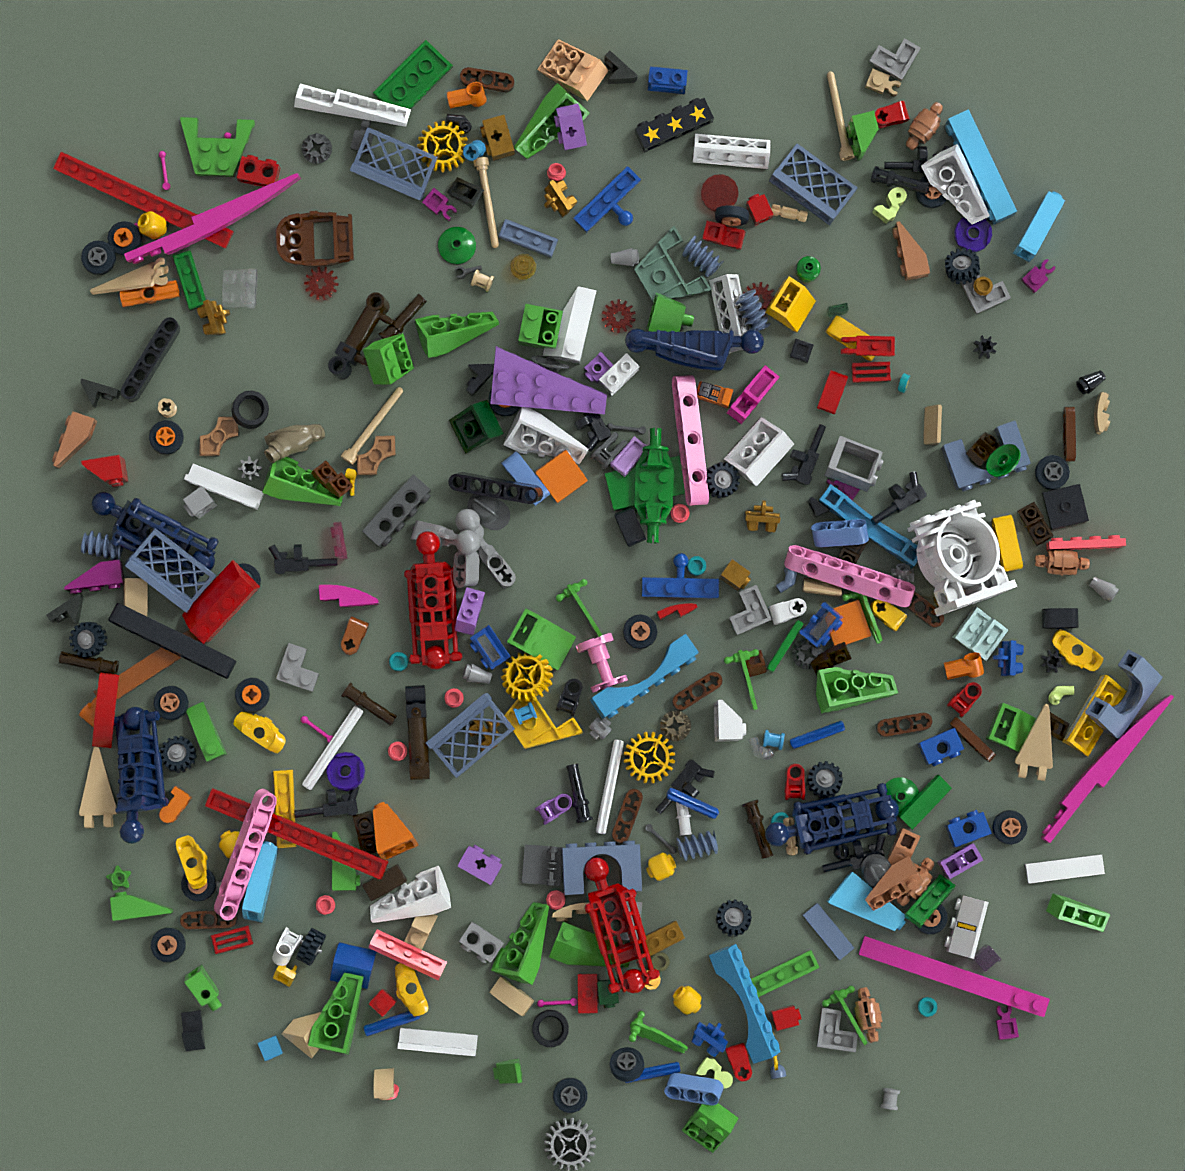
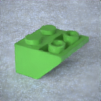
[846,110,879,161]
[518,304,563,349]
[363,334,414,385]
[986,703,1036,753]
[681,1103,739,1153]

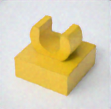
[273,965,297,987]

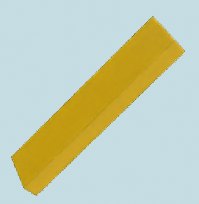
[273,770,297,848]

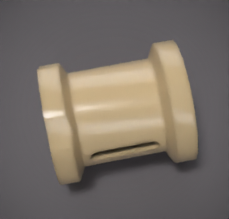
[471,270,494,292]
[158,398,177,418]

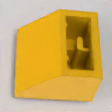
[765,277,816,333]

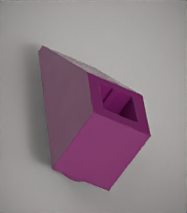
[64,560,124,594]

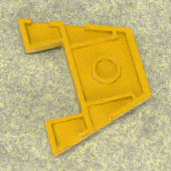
[504,672,583,749]

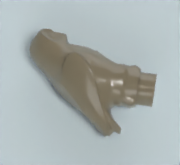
[264,424,325,463]

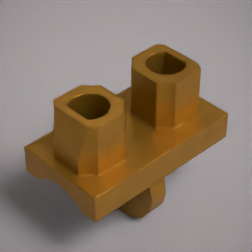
[544,180,577,217]
[197,300,230,335]
[745,500,780,532]
[469,720,500,751]

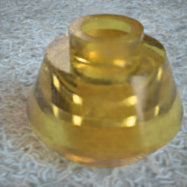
[510,254,536,280]

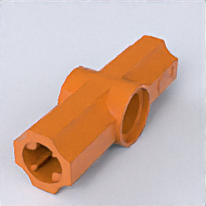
[120,280,180,308]

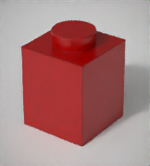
[746,194,774,226]
[369,989,397,1017]
[771,1005,802,1031]

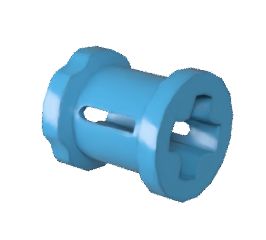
[463,140,486,161]
[513,702,537,725]
[762,730,785,750]

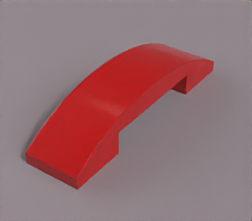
[92,673,119,748]

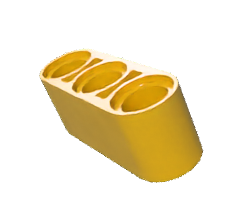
[825,315,875,361]
[992,514,1023,572]

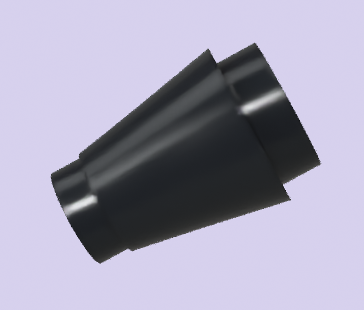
[1076,370,1106,394]

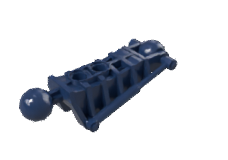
[625,329,764,371]
[91,492,219,583]
[114,707,169,844]
[765,783,899,855]

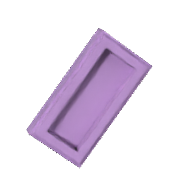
[610,436,647,477]

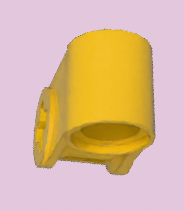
[870,599,908,632]

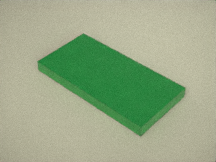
[373,40,453,109]
[605,456,685,511]

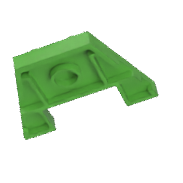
[180,117,255,177]

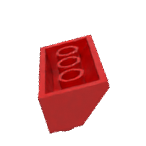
[182,560,260,644]

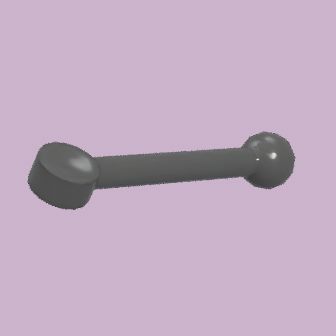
[606,423,646,434]
[645,824,677,854]

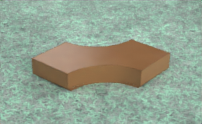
[200,417,239,456]
[357,436,396,475]

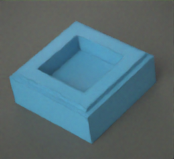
[258,1035,283,1061]

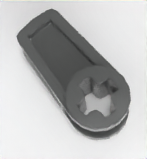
[590,432,628,470]

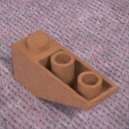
[892,221,930,281]
[52,411,97,469]
[887,828,921,865]
[865,856,924,911]

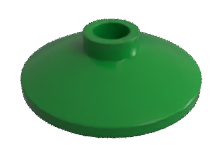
[438,227,476,264]
[986,444,1021,477]
[886,777,919,816]

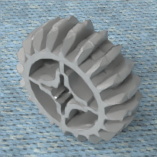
[544,1117,596,1171]

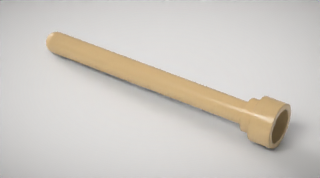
[827,72,855,161]
[473,157,499,248]
[341,387,403,465]

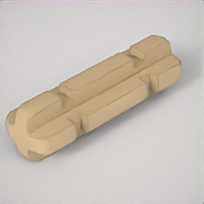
[771,204,808,222]
[783,817,798,855]

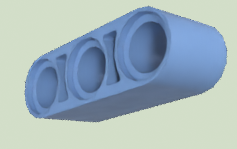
[501,451,550,506]
[811,519,869,547]
[664,1073,724,1105]

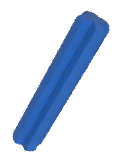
[790,721,845,749]
[666,788,719,819]
[363,1011,420,1036]
[626,1062,681,1083]

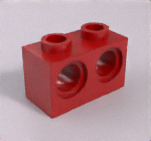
[237,155,281,187]

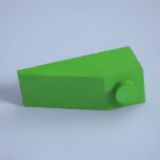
[186,702,227,762]
[332,832,360,890]
[110,892,173,921]
[1046,893,1110,932]
[493,1058,523,1084]

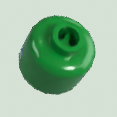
[795,256,821,283]

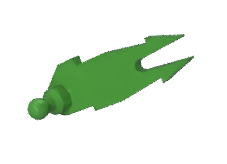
[556,579,602,637]
[842,591,883,644]
[724,649,759,710]
[822,986,868,1046]
[629,1011,688,1053]

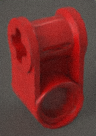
[875,101,910,129]
[947,682,982,718]
[784,763,805,800]
[725,1042,752,1081]

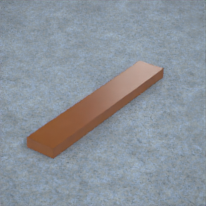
[93,630,201,700]

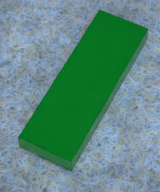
[172,250,206,311]
[766,620,804,673]
[898,774,952,830]
[905,874,956,928]

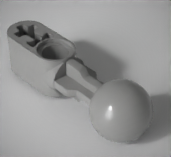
[453,509,480,588]
[411,520,480,555]
[459,524,516,588]

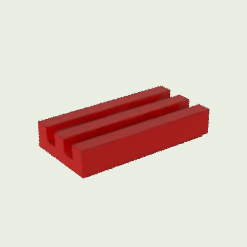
[852,362,891,383]
[210,925,253,954]

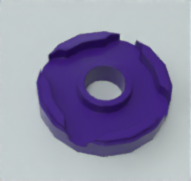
[954,217,992,252]
[326,752,365,791]

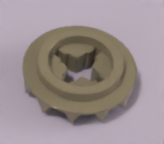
[660,711,691,741]

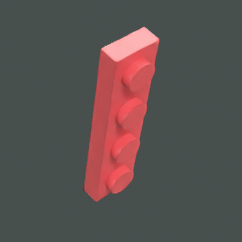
[1046,535,1126,551]
[368,929,447,981]

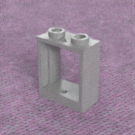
[824,436,884,492]

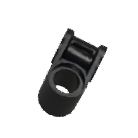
[556,679,583,717]

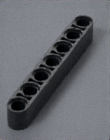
[108,603,237,679]

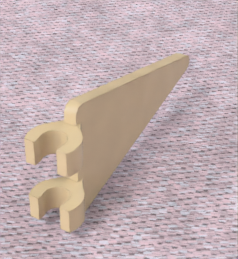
[90,258,169,295]
[1015,704,1053,781]
[79,747,117,828]

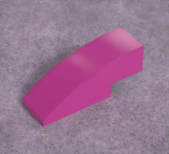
[727,365,780,425]
[319,585,379,608]

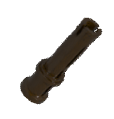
[378,294,427,339]
[59,651,119,675]
[341,682,397,726]
[742,799,773,859]

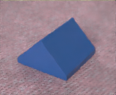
[330,942,377,989]

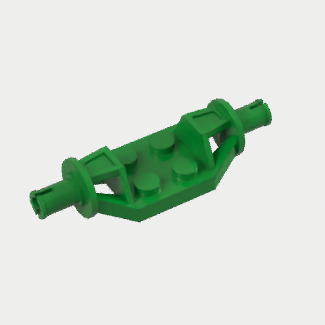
[634,428,674,544]

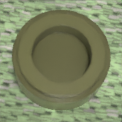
[651,952,670,971]

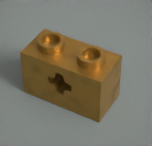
[480,115,515,161]
[719,559,751,591]
[646,920,685,956]

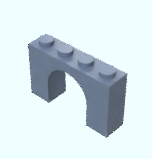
[941,421,1031,492]
[1085,649,1163,739]
[561,841,642,895]

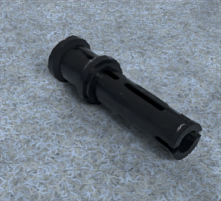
[871,166,930,194]
[566,763,593,823]

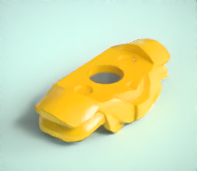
[1052,629,1104,671]
[233,712,286,753]
[176,835,207,889]
[395,963,429,1016]

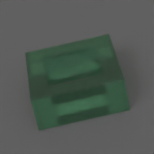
[827,303,849,317]

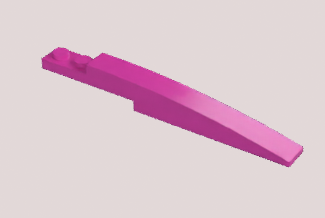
[124,173,301,264]
[1041,695,1174,843]
[859,936,1050,1017]

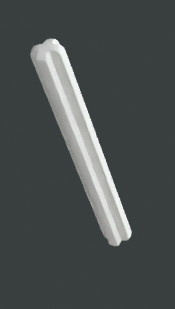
[302,706,363,790]
[596,739,624,834]

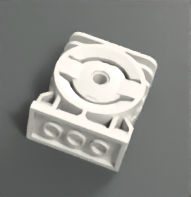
[907,500,1017,616]

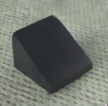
[808,497,830,517]

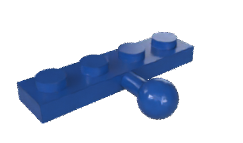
[573,166,641,233]
[642,553,719,598]

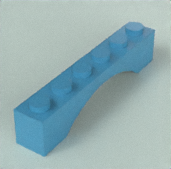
[819,484,918,568]
[590,634,699,719]
[709,944,781,1064]

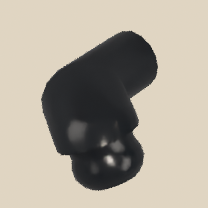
[446,114,472,133]

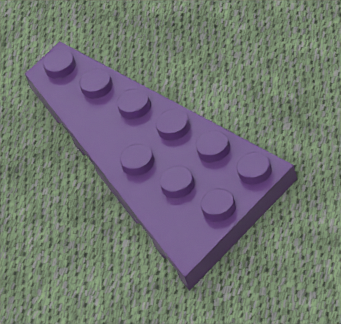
[490,346,607,414]

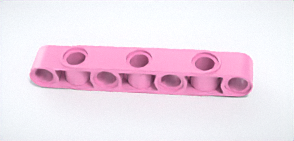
[672,375,709,506]
[784,545,915,607]
[214,789,277,920]

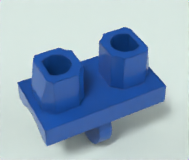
[993,641,1024,676]
[692,1022,728,1057]

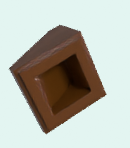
[745,650,767,677]

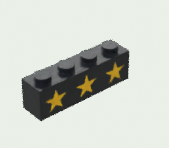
[635,98,714,153]

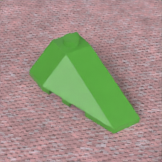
[514,83,590,159]
[415,312,499,358]
[262,457,343,506]
[816,667,898,713]
[491,902,549,985]
[549,921,630,968]
[308,973,364,1055]

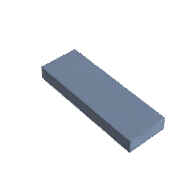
[498,219,558,258]
[802,903,854,960]

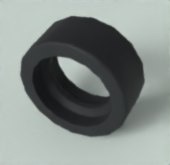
[231,390,269,429]
[532,1010,569,1047]

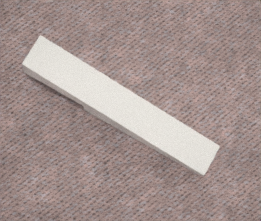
[294,83,411,127]

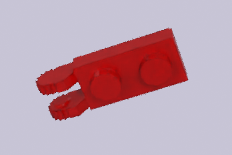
[841,335,895,357]

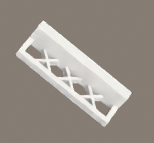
[693,134,770,169]
[709,274,749,353]
[184,463,264,510]
[398,1028,478,1056]

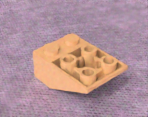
[537,39,609,101]

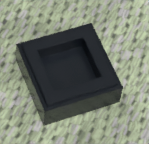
[790,339,814,363]

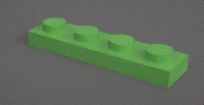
[751,950,820,997]

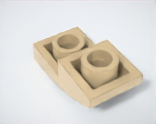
[1094,392,1110,435]
[552,902,590,921]
[489,977,534,1016]
[374,1068,394,1100]

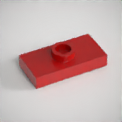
[578,974,598,1013]

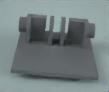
[522,844,563,886]

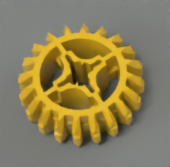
[417,121,468,172]
[501,652,553,703]
[623,732,675,783]

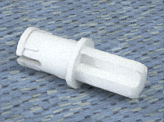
[676,802,692,836]

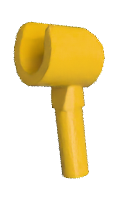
[345,468,357,496]

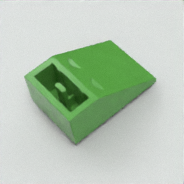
[507,608,576,670]

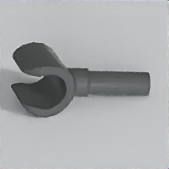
[455,265,482,279]

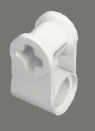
[768,598,807,625]
[272,927,304,966]

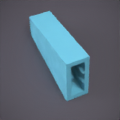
[1013,191,1065,262]
[242,841,278,923]
[826,871,906,931]

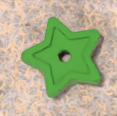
[106,865,131,890]

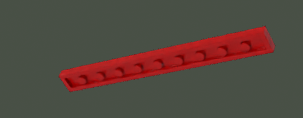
[53,152,234,249]
[205,788,389,879]

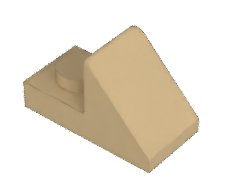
[404,914,438,950]

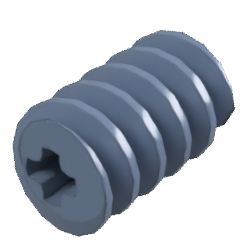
[682,236,724,277]
[735,289,771,331]
[81,531,123,560]
[676,830,718,861]

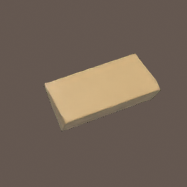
[924,405,942,445]
[124,578,148,616]
[802,578,842,597]

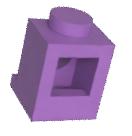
[584,352,614,383]

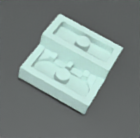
[953,606,1008,661]

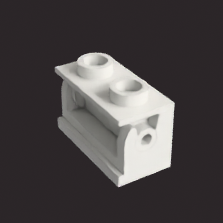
[599,353,640,396]

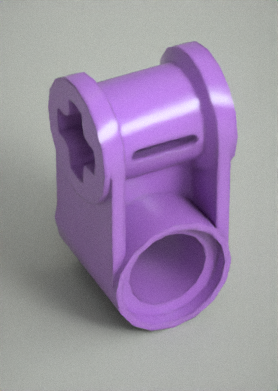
[535,794,572,825]

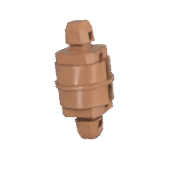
[906,102,943,151]
[1035,549,1090,576]
[896,857,934,906]
[854,987,883,1043]

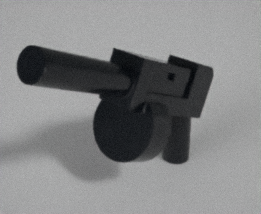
[884,146,950,173]
[574,413,611,452]
[781,424,826,485]
[871,472,927,525]
[268,544,338,574]
[655,760,715,815]
[294,787,360,818]
[822,834,886,873]

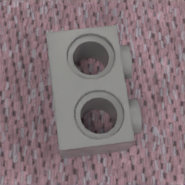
[183,486,217,519]
[459,921,504,964]

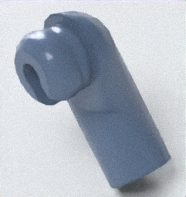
[776,567,797,593]

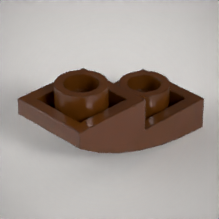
[311,460,354,498]

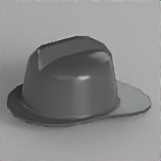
[531,356,569,373]
[467,494,510,530]
[861,854,892,888]

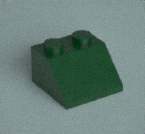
[449,400,504,454]

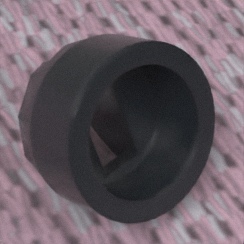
[833,844,849,860]

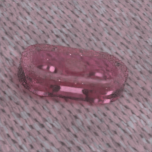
[330,522,348,560]

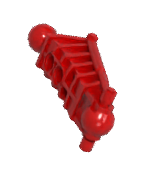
[404,531,462,670]
[584,857,660,994]

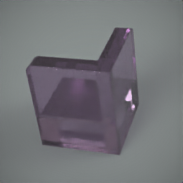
[973,945,1002,972]

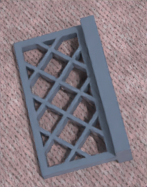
[350,127,438,200]
[769,144,857,226]
[125,528,216,612]
[426,693,515,778]

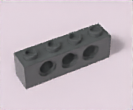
[362,474,431,548]

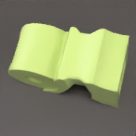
[872,187,907,224]
[695,1056,733,1089]

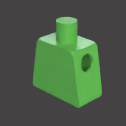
[647,293,694,332]
[184,964,222,1011]

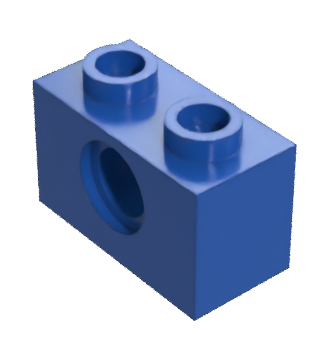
[917,728,964,766]
[945,810,992,847]

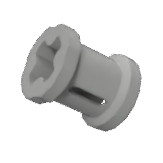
[880,1088,900,1110]

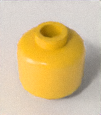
[137,211,167,240]
[219,830,240,859]
[646,852,676,881]
[673,986,702,1015]

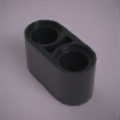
[614,507,646,547]
[1042,608,1079,629]

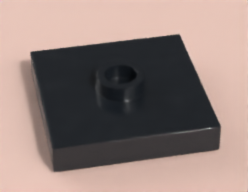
[1042,484,1089,530]

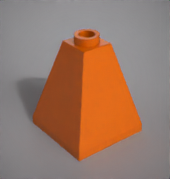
[373,802,419,860]

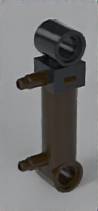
[328,292,395,380]
[405,685,430,780]

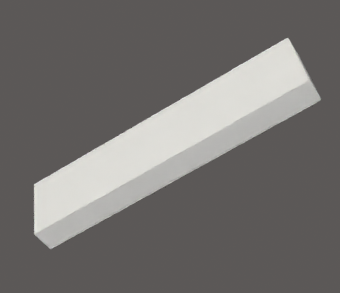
[1025,855,1105,884]

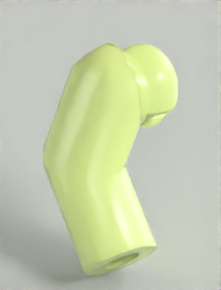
[1048,686,1074,705]

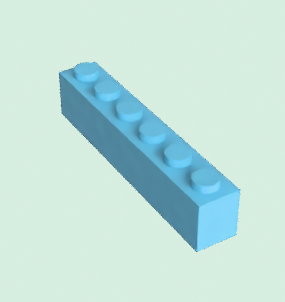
[945,109,1017,224]

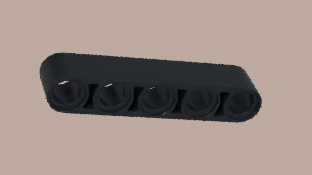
[121,317,180,402]
[448,472,543,504]

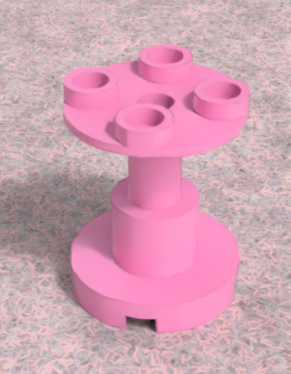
[576,633,628,693]

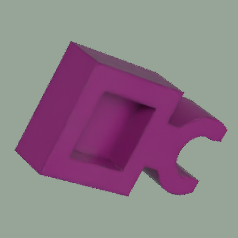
[422,188,457,221]
[1021,259,1056,293]
[826,479,860,500]
[995,1005,1019,1040]

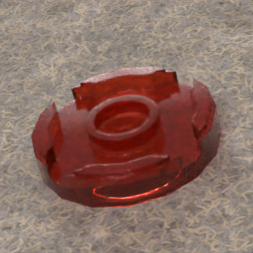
[701,174,739,212]

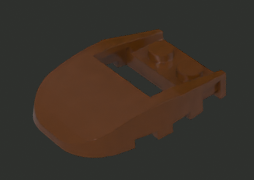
[276,211,354,267]

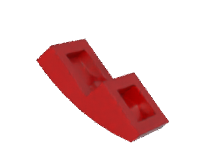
[702,221,746,250]
[817,370,848,415]
[656,603,698,620]

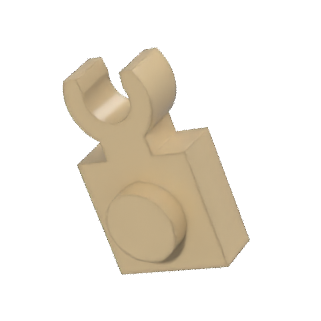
[865,69,901,96]

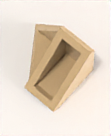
[282,1012,321,1059]

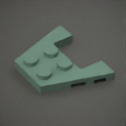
[634,226,711,302]

